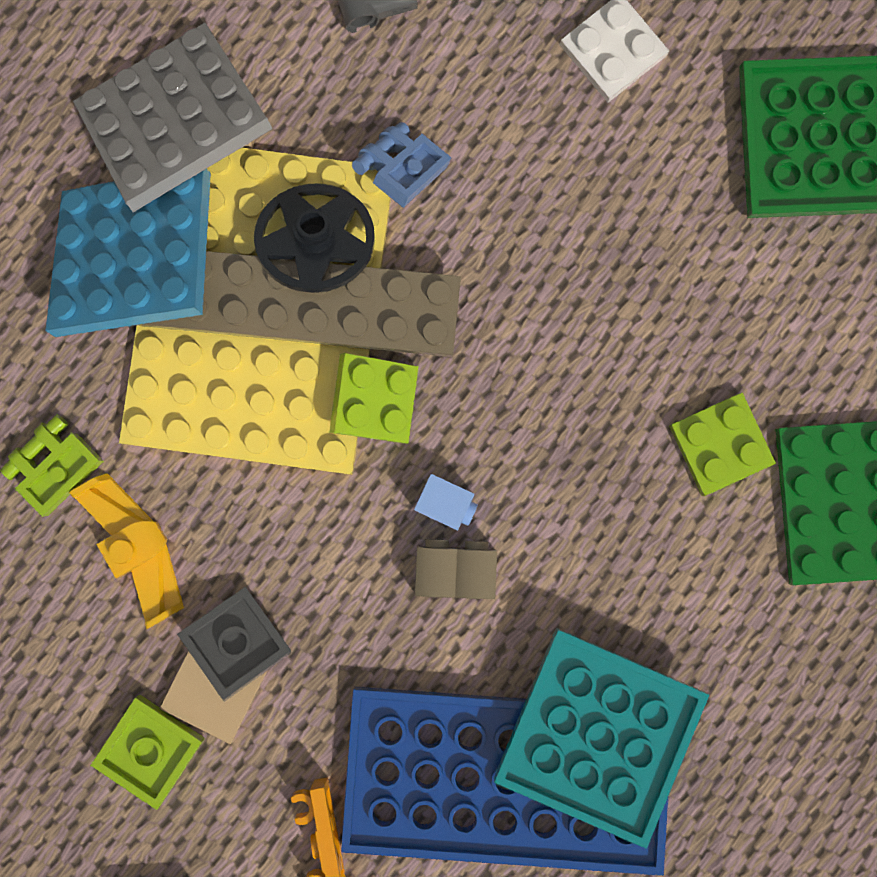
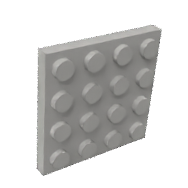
[73,23,273,212]

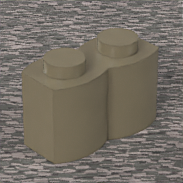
[415,539,497,599]

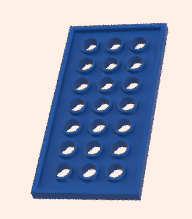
[341,686,668,876]

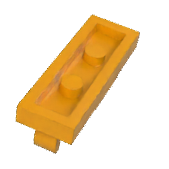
[291,777,346,877]

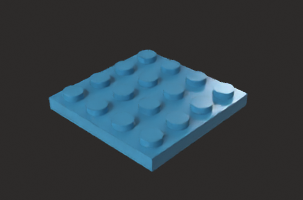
[45,169,211,337]

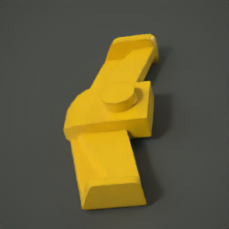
[69,473,184,630]

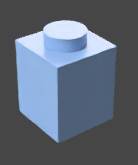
[414,474,478,531]

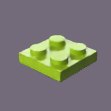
[329,353,419,444]
[669,392,776,496]
[90,695,205,810]

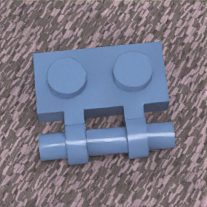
[352,122,452,208]

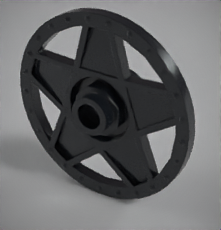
[254,183,375,293]

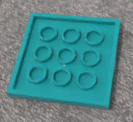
[493,628,709,849]

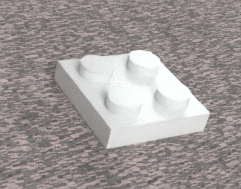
[560,0,669,103]

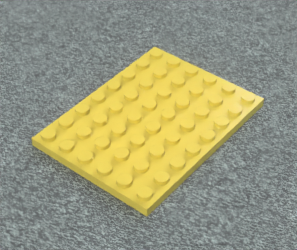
[119,148,391,475]

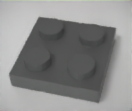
[177,587,291,702]

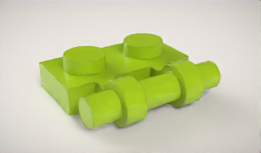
[0,414,104,517]

